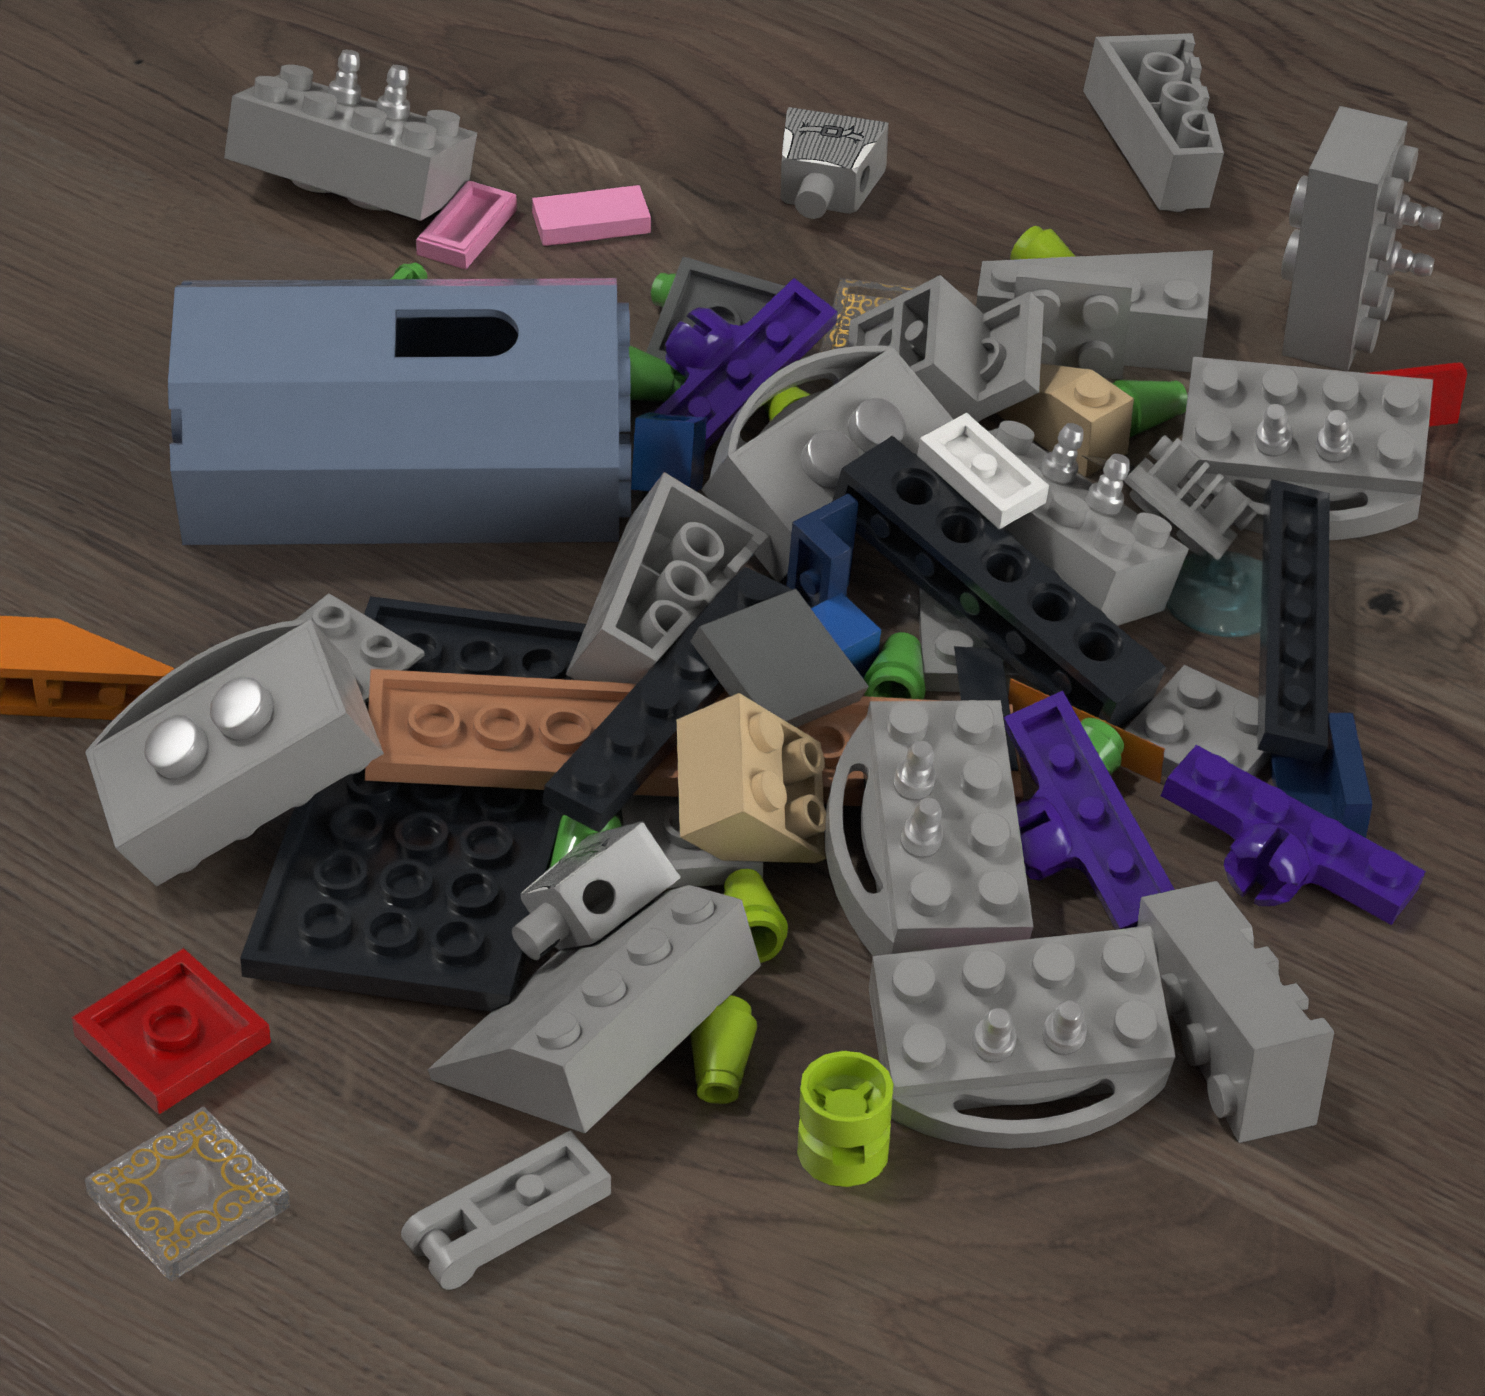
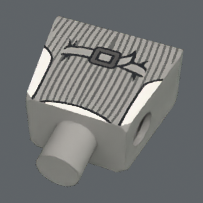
[780,107,889,219]
[512,822,681,960]

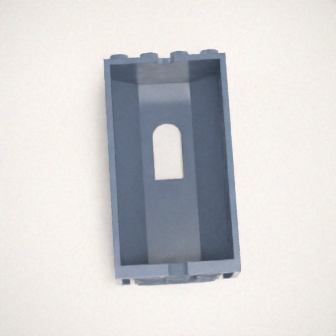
[168,278,631,545]

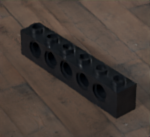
[832,435,1166,728]

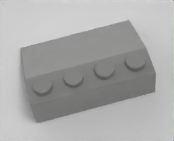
[428,885,761,1133]

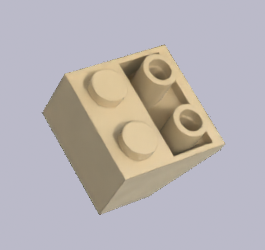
[677,693,827,863]

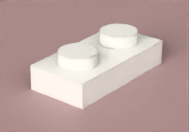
[917,413,1049,529]

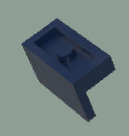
[786,494,859,608]
[1269,713,1372,838]

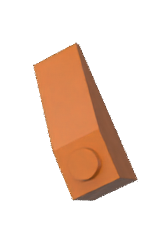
[0,616,174,720]

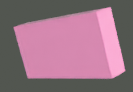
[416,181,517,270]
[532,185,651,246]

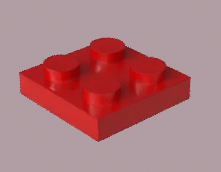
[71,948,271,1115]

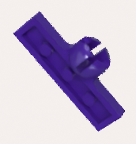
[654,278,838,451]
[1004,691,1175,930]
[1161,744,1426,925]

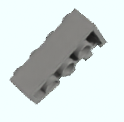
[1083,33,1224,212]
[976,250,1213,372]
[566,472,769,684]
[1133,881,1334,1143]

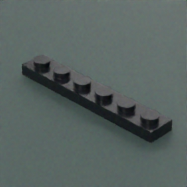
[1257,479,1330,764]
[542,566,793,833]

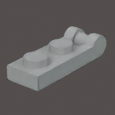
[401,1130,611,1290]

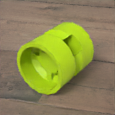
[797,1051,894,1187]

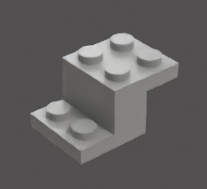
[848,275,1044,422]

